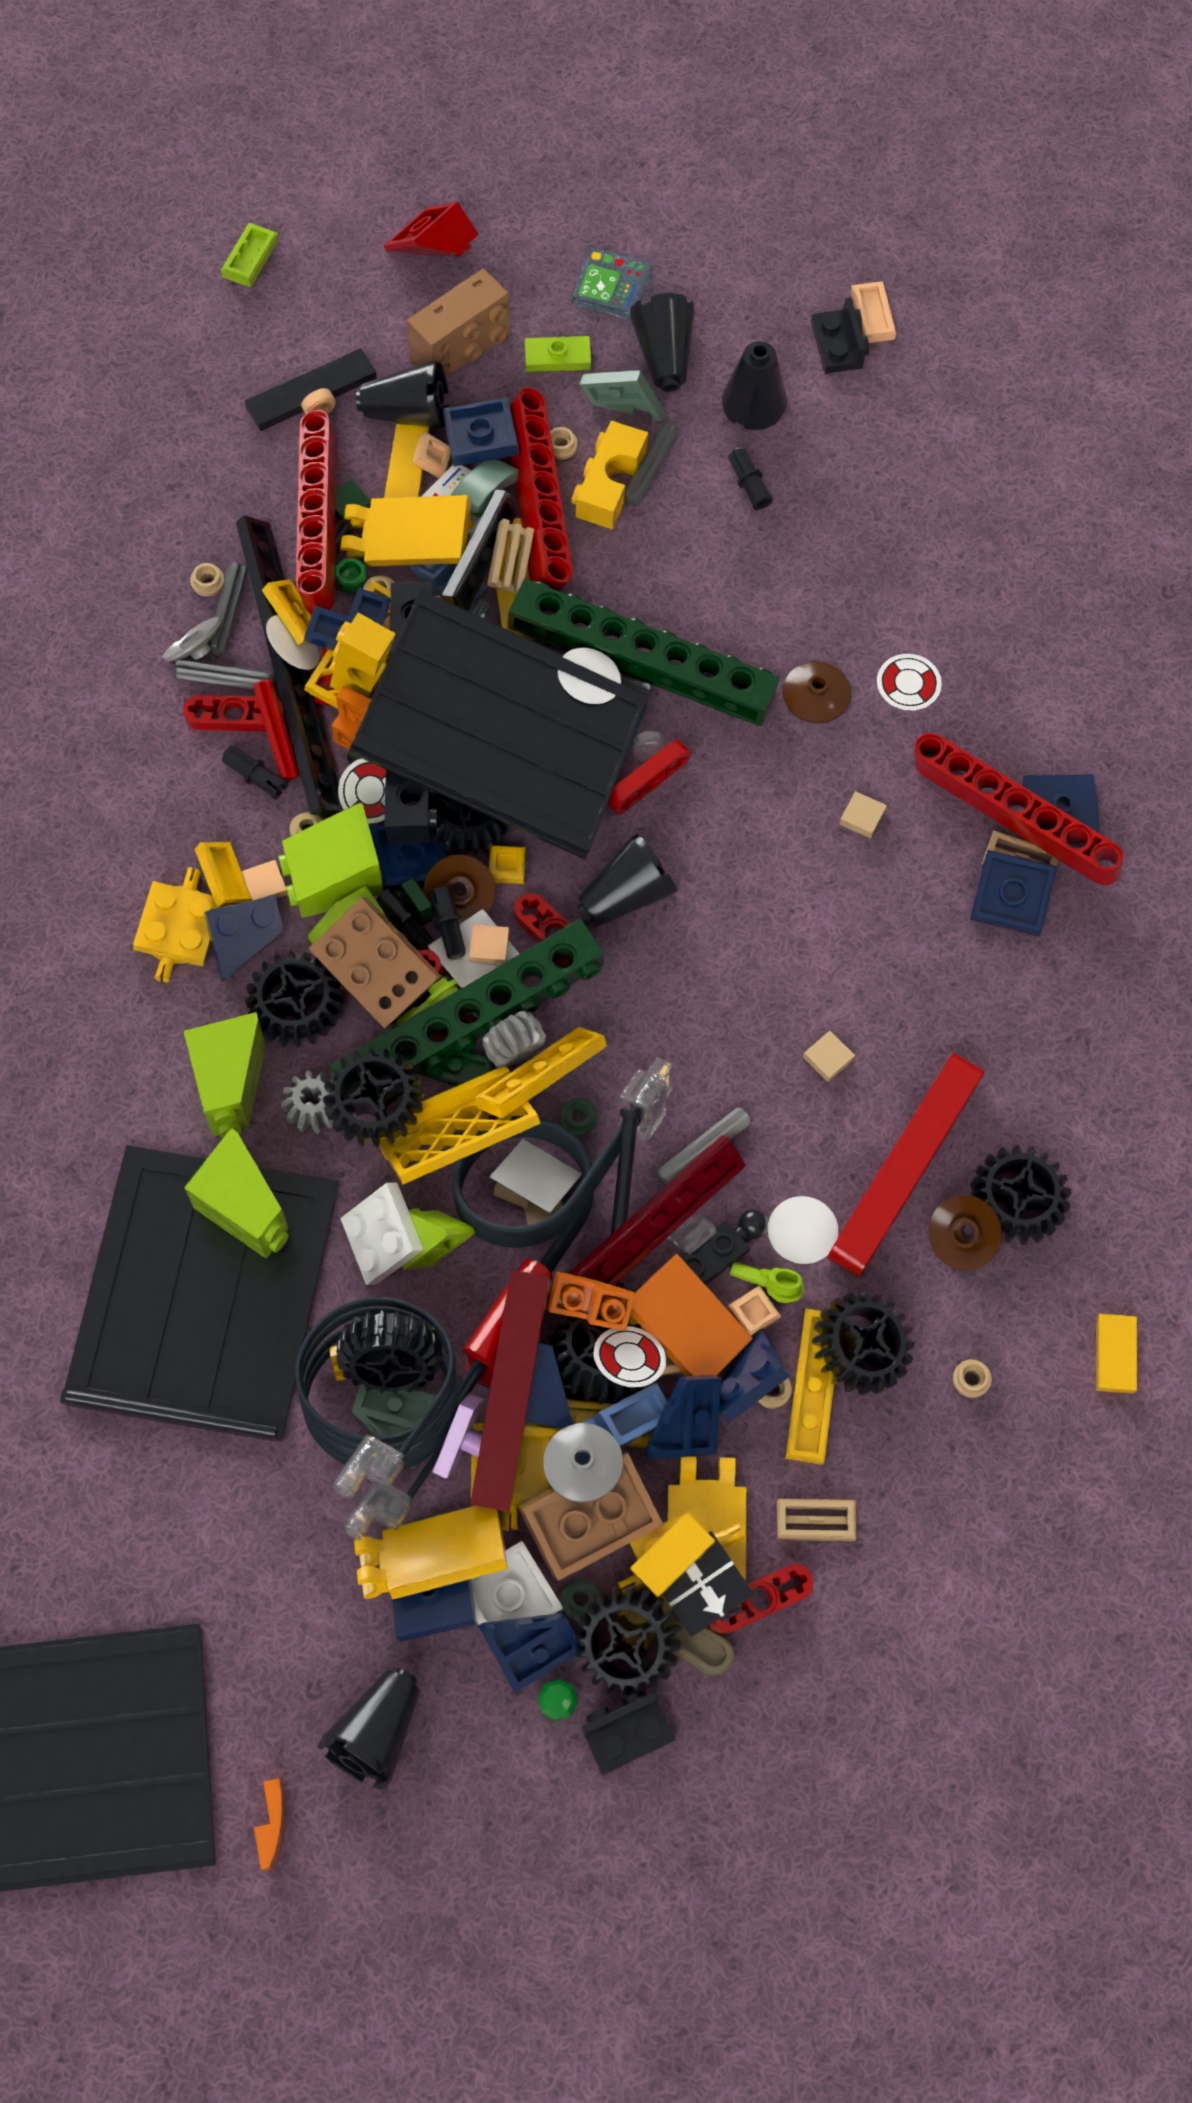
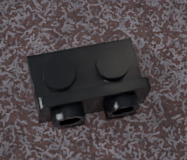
[811,298,869,374]
[582,1690,676,1776]

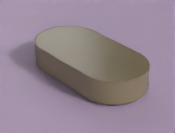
[667,1612,734,1677]

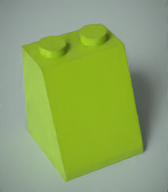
[278,803,383,918]
[183,1012,266,1138]
[184,1128,289,1259]

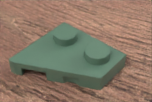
[579,370,666,422]
[352,1385,436,1470]

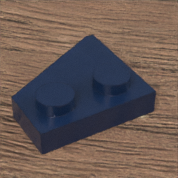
[204,896,284,980]
[719,1329,790,1423]
[526,1343,573,1428]
[644,1375,721,1459]
[478,1613,582,1693]

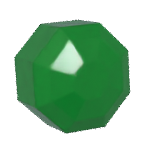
[335,558,368,593]
[538,1679,578,1722]

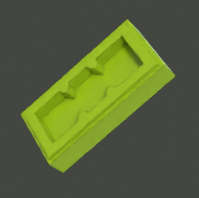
[221,222,279,288]
[525,336,591,372]

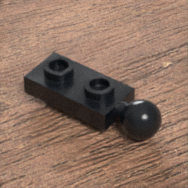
[679,1209,768,1285]

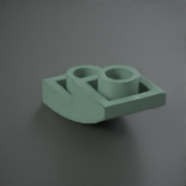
[451,459,519,513]

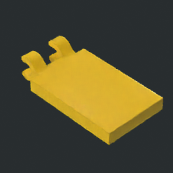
[340,495,471,566]
[667,1457,746,1607]
[354,1506,508,1600]

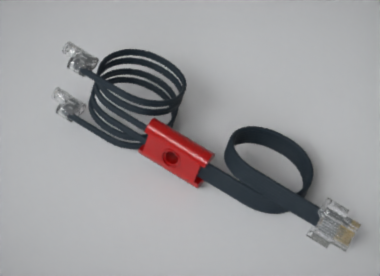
[295,1057,673,1540]

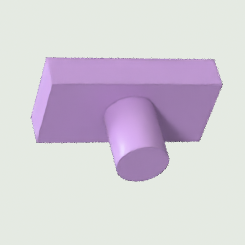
[433,1393,484,1479]

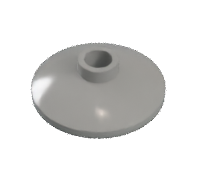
[162,617,221,662]
[543,1423,623,1502]

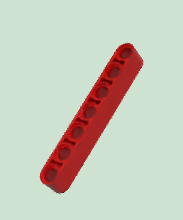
[510,387,573,592]
[296,410,337,614]
[914,733,1124,885]
[827,1052,985,1278]

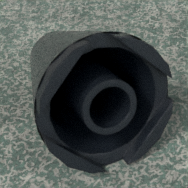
[630,293,695,392]
[722,341,787,430]
[355,361,449,429]
[576,833,678,926]
[318,1668,420,1789]

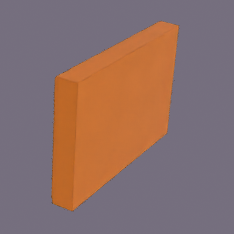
[631,1254,753,1376]

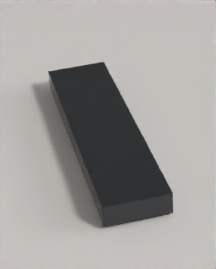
[244,348,377,432]
[442,490,517,611]

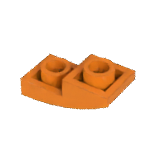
[547,1271,635,1331]

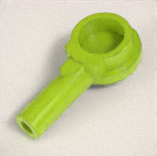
[397,978,458,1025]
[730,1261,804,1303]

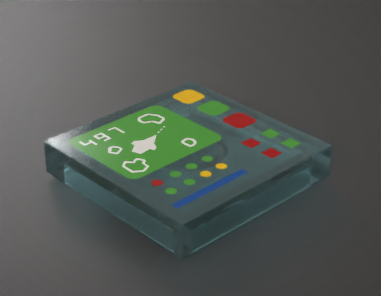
[572,247,652,320]

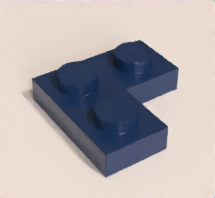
[304,587,391,651]

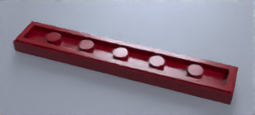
[568,1136,746,1286]
[470,1270,551,1512]

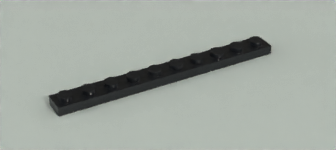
[236,515,344,818]

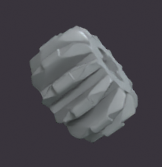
[482,1011,546,1069]
[281,1070,334,1134]

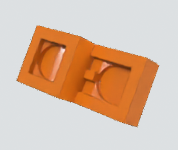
[332,686,371,749]
[254,1778,286,1872]

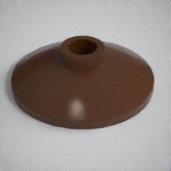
[783,662,851,723]
[424,854,496,922]
[929,1195,1002,1270]

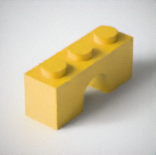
[572,421,648,530]
[329,613,396,699]

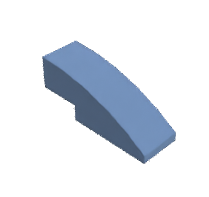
[575,1383,668,1465]

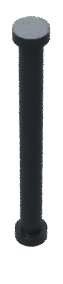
[610,1108,643,1288]

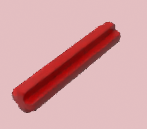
[254,679,300,781]

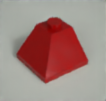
[383,201,479,257]

